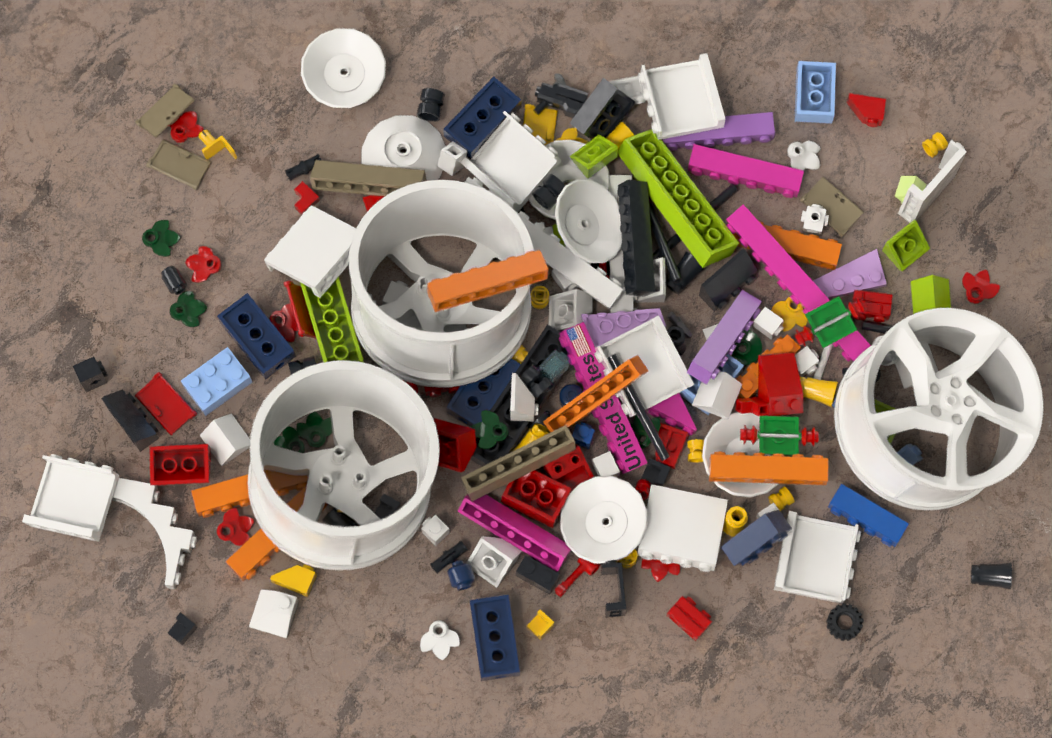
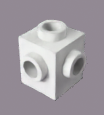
[801,204,829,234]

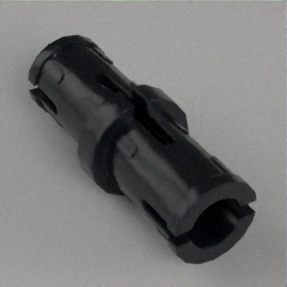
[285,154,322,181]
[430,540,468,574]

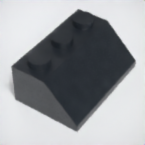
[570,78,636,140]
[699,248,757,312]
[101,389,159,452]

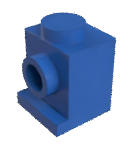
[572,423,595,449]

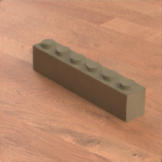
[310,160,427,196]
[461,425,576,501]

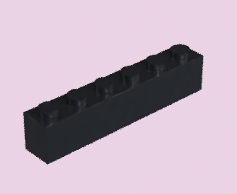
[617,180,655,297]

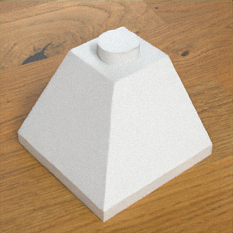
[549,289,592,331]
[510,373,538,421]
[467,536,522,588]
[249,590,299,638]

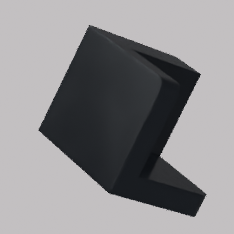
[641,458,671,487]
[375,493,401,520]
[168,612,198,645]

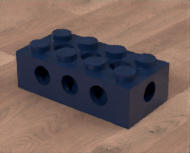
[443,76,522,159]
[217,293,296,380]
[446,358,521,427]
[470,594,520,681]

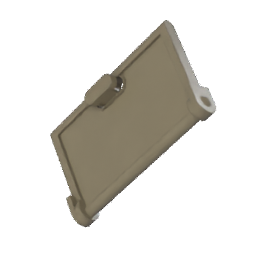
[135,84,195,138]
[146,139,211,190]
[800,177,864,237]

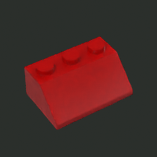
[433,418,476,473]
[149,444,211,486]
[501,470,572,528]

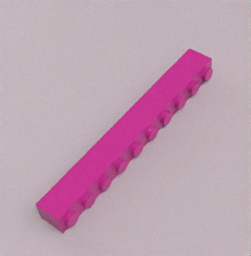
[726,204,871,362]

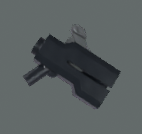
[533,74,588,118]

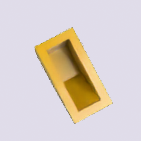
[270,564,317,597]

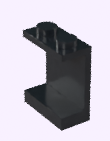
[601,560,626,618]

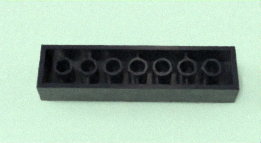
[471,324,570,467]

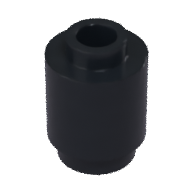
[161,266,187,295]

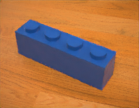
[828,484,909,547]

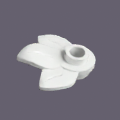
[787,141,821,171]
[420,621,459,660]

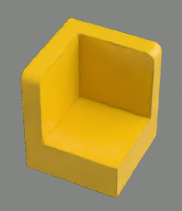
[526,610,554,640]

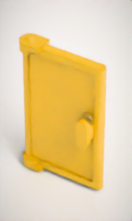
[523,104,558,145]

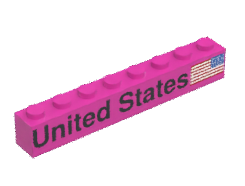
[559,322,648,474]

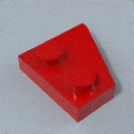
[655,423,689,469]

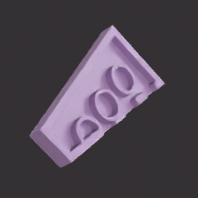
[813,249,887,299]
[581,308,666,348]

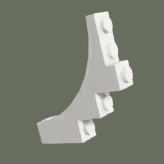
[112,478,197,589]

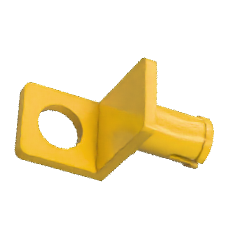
[199,130,238,160]

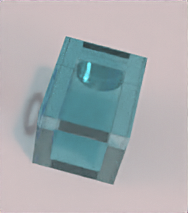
[539,350,569,383]

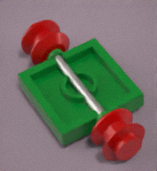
[794,296,868,348]
[740,416,819,457]

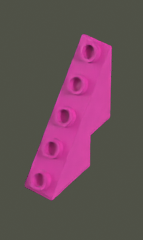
[618,393,697,436]

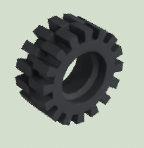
[826,603,863,641]

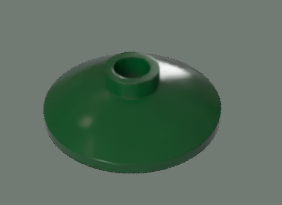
[730,330,762,366]

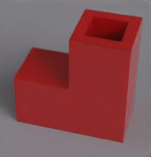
[294,181,320,215]
[736,397,769,416]

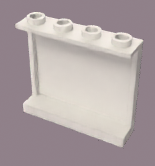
[638,53,725,140]
[461,111,562,212]
[898,140,967,223]
[264,205,356,298]
[594,315,694,417]
[22,454,119,542]
[637,484,728,572]
[774,511,861,604]

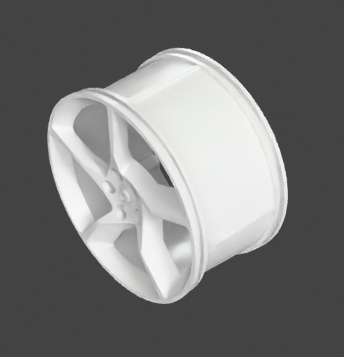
[349,180,534,387]
[834,308,1043,510]
[248,361,439,570]

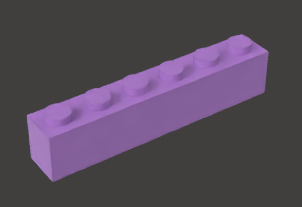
[661,112,775,151]
[687,290,762,385]

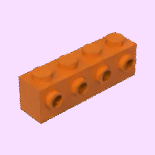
[736,334,801,399]

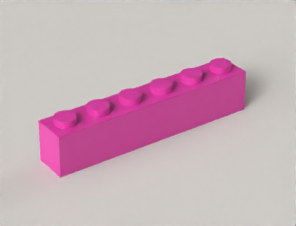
[688,144,804,198]
[458,494,571,572]

